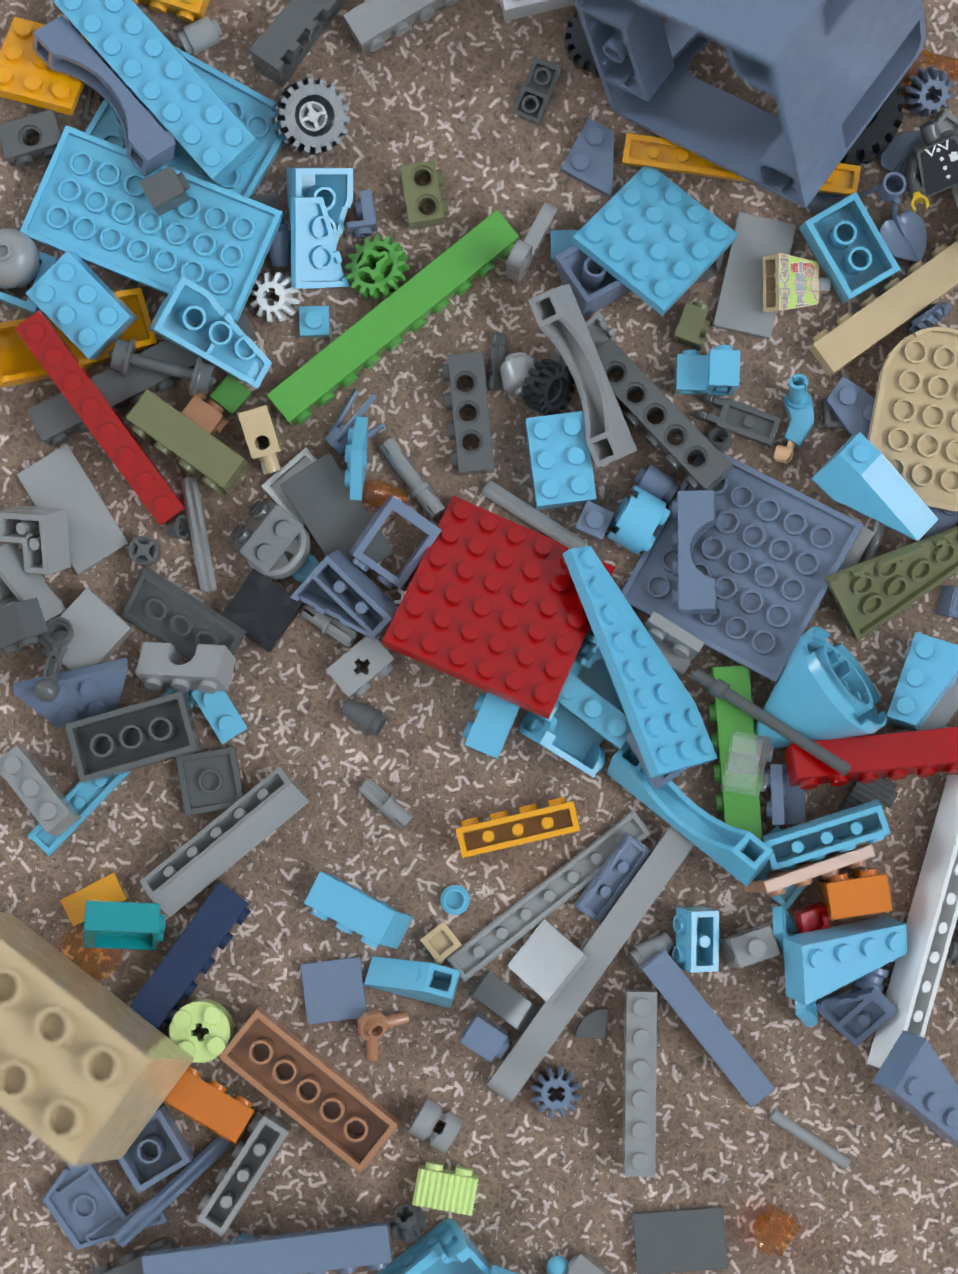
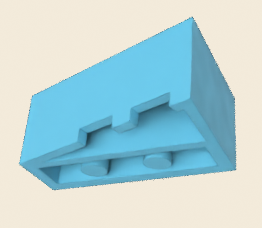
[887,632,958,731]
[304,871,413,949]

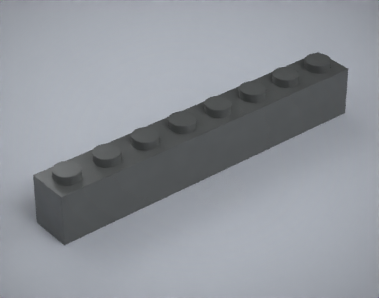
[27,311,258,446]

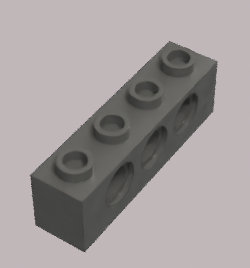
[442,352,494,476]

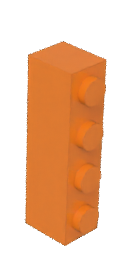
[162,1066,255,1146]

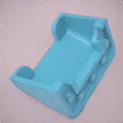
[519,633,623,778]
[377,1219,492,1274]

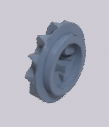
[907,301,952,334]

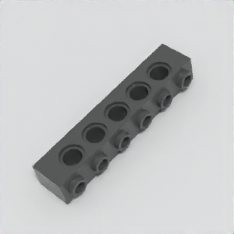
[597,338,732,491]

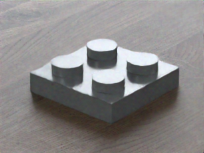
[176,747,244,816]

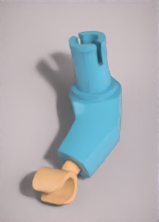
[774,374,814,463]

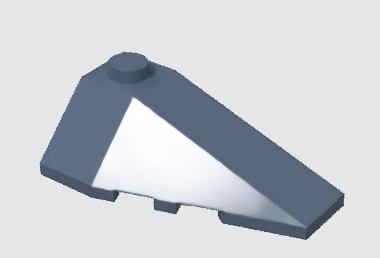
[554,246,630,318]

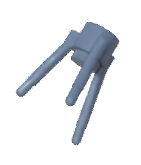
[324,389,385,455]

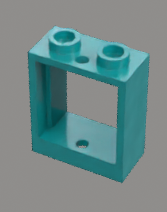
[83,901,166,951]

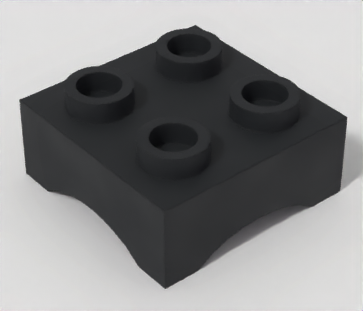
[221,569,304,652]

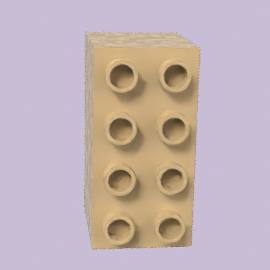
[0,912,195,1166]

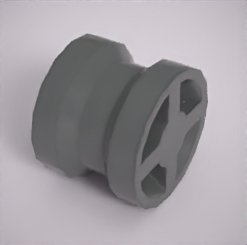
[129,535,161,567]

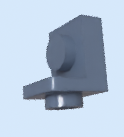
[346,189,378,238]

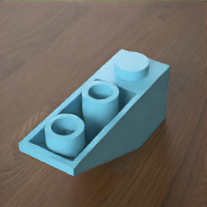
[364,956,460,1009]

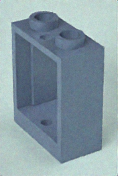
[349,494,442,589]

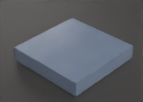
[300,956,367,1025]

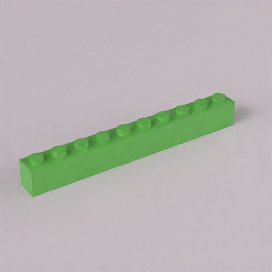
[267,210,520,426]

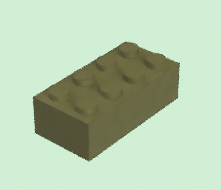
[126,389,250,495]

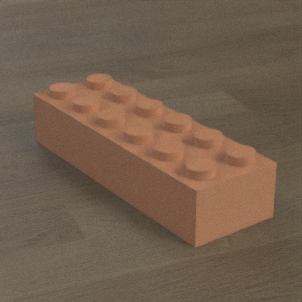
[218,1006,400,1173]

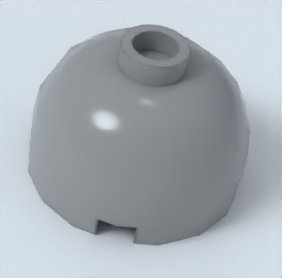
[0,228,40,289]

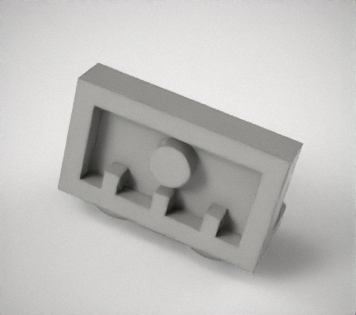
[644,611,704,675]

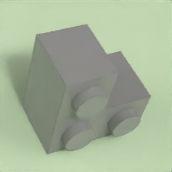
[0,505,71,575]

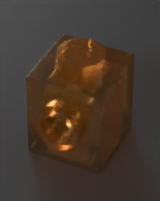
[752,1204,801,1257]

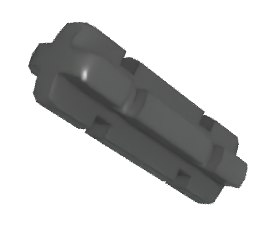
[486,332,507,391]

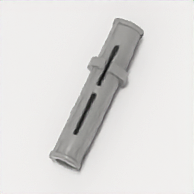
[379,437,446,520]

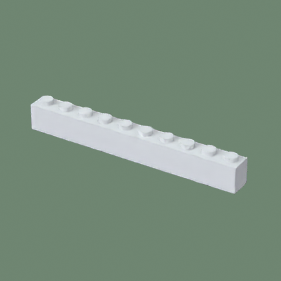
[867,774,958,1068]

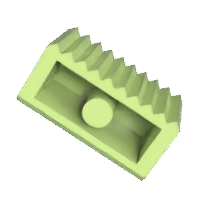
[412,1161,478,1216]

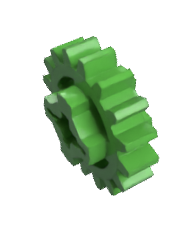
[345,235,409,300]

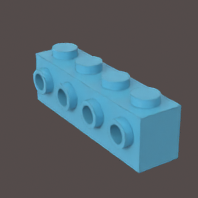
[763,799,891,871]

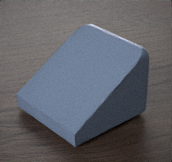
[935,585,958,619]

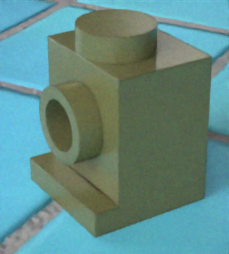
[672,301,711,351]

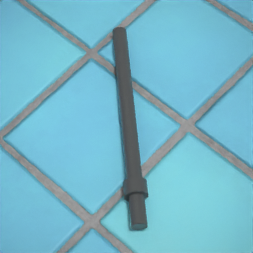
[692,668,851,776]

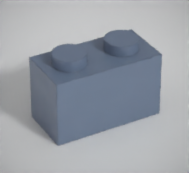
[460,1011,509,1062]

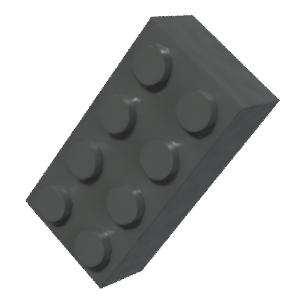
[65,691,203,783]

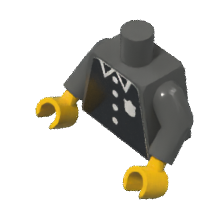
[904,120,958,214]

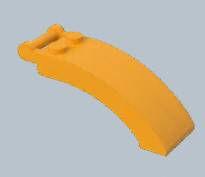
[0,288,157,388]

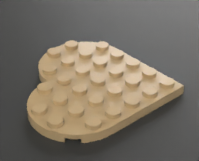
[867,327,958,513]

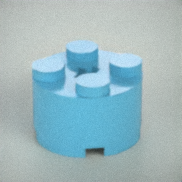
[605,485,670,555]

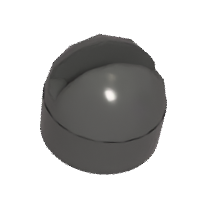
[708,427,732,453]
[165,515,190,539]

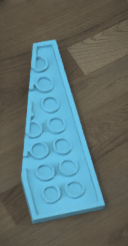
[563,546,717,778]

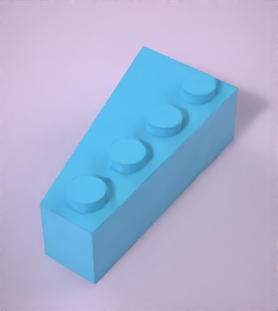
[783,916,908,1005]

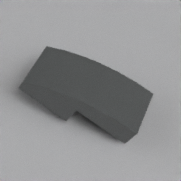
[512,57,563,124]
[470,970,539,1033]

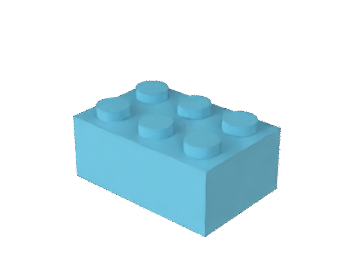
[799,192,901,304]
[25,251,138,359]
[525,411,597,510]

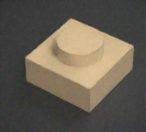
[420,921,462,964]

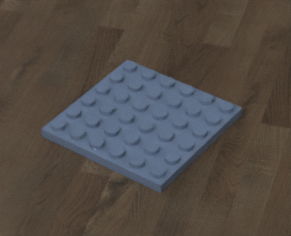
[621,451,863,683]

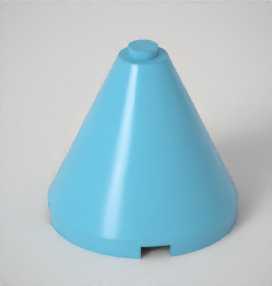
[754,626,887,749]

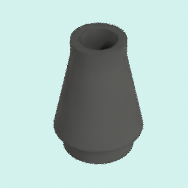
[341,699,387,737]

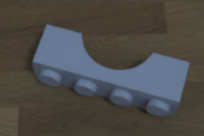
[672,490,717,615]

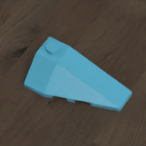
[287,167,353,289]
[148,276,272,389]
[811,432,939,541]

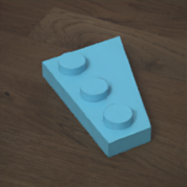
[291,197,350,288]

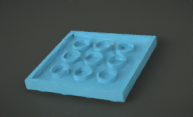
[571,166,738,316]

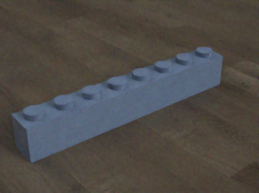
[141,1221,392,1274]

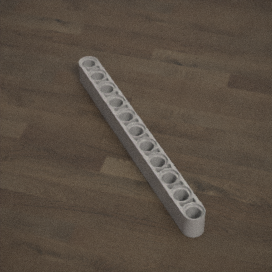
[485,824,694,1103]

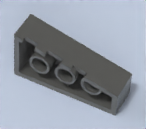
[249,0,347,87]

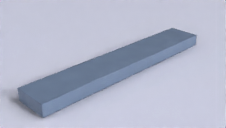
[640,948,775,1108]

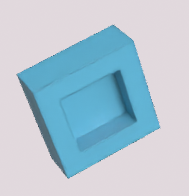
[299,306,330,337]

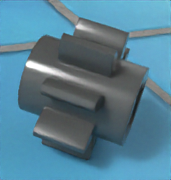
[388,1203,427,1244]

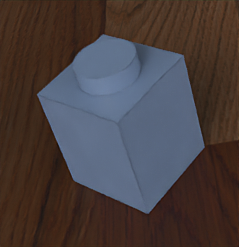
[574,500,614,543]

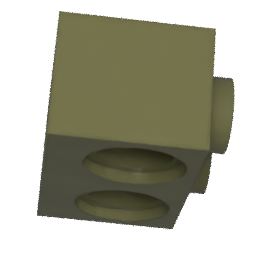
[400,160,449,230]

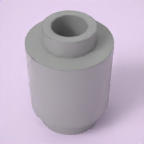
[177,15,223,55]

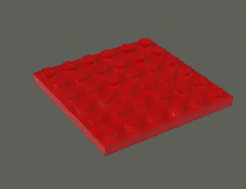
[381,495,615,719]

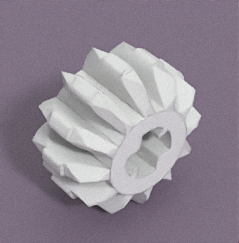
[250,272,300,322]

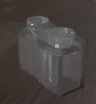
[721,730,774,797]

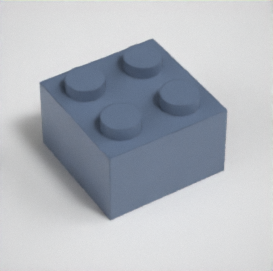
[118,1104,195,1194]

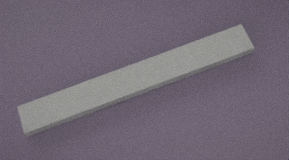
[446,810,652,982]

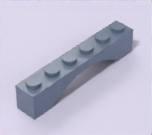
[33,15,176,177]

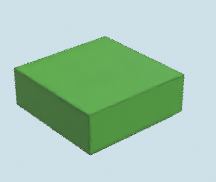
[210,374,252,416]

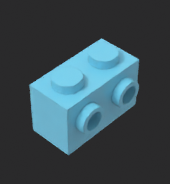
[673,906,719,973]

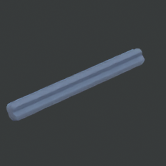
[113,1136,233,1247]

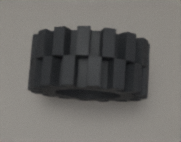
[522,358,575,416]

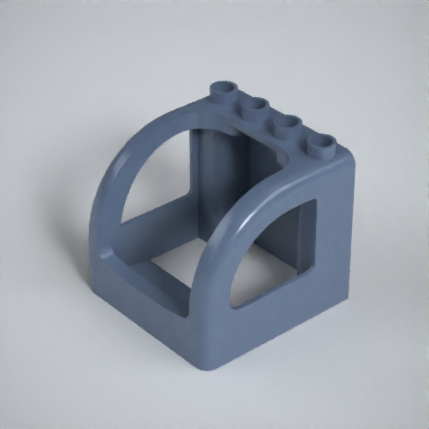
[574,0,927,209]

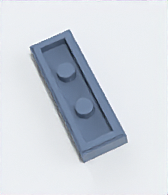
[574,832,652,923]

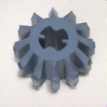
[903,66,954,118]
[531,1066,581,1118]

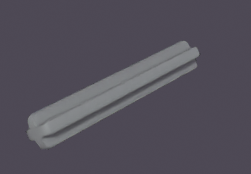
[181,476,217,593]
[482,481,586,549]

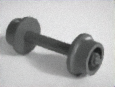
[109,338,216,396]

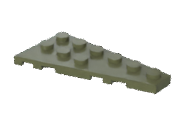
[824,526,958,641]

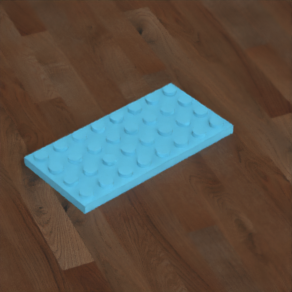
[20,125,284,323]

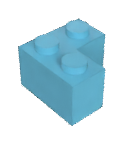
[674,345,740,396]

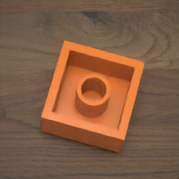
[818,867,893,920]

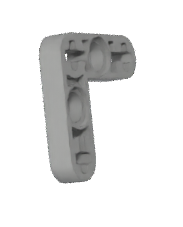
[506,202,559,283]

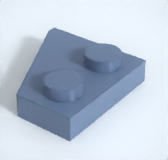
[560,118,615,198]
[816,987,898,1047]

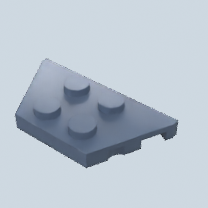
[13,658,128,728]

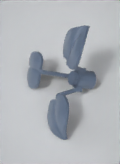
[807,130,927,262]

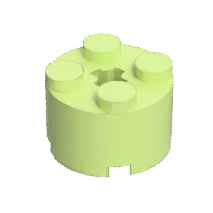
[169,998,234,1063]

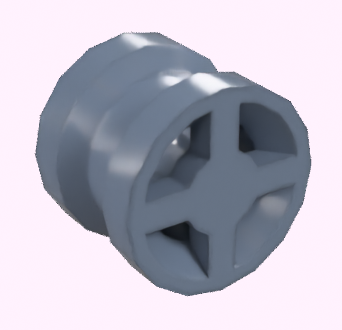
[853,968,889,993]

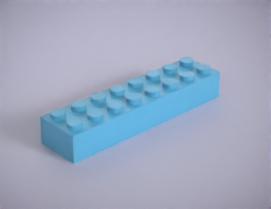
[53,0,261,184]

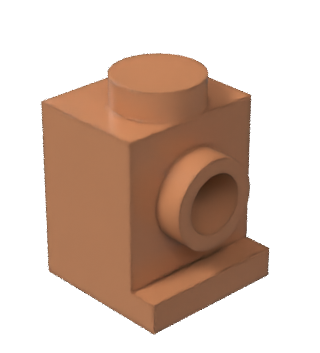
[181,393,230,436]

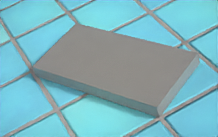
[712,212,796,340]
[16,444,130,575]

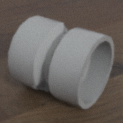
[408,1098,464,1154]

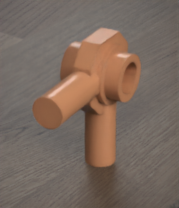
[358,1010,409,1061]

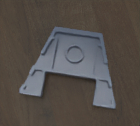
[43,1163,169,1250]

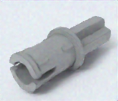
[300,604,358,647]
[358,779,413,830]

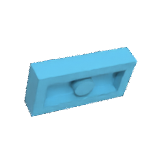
[191,690,248,744]

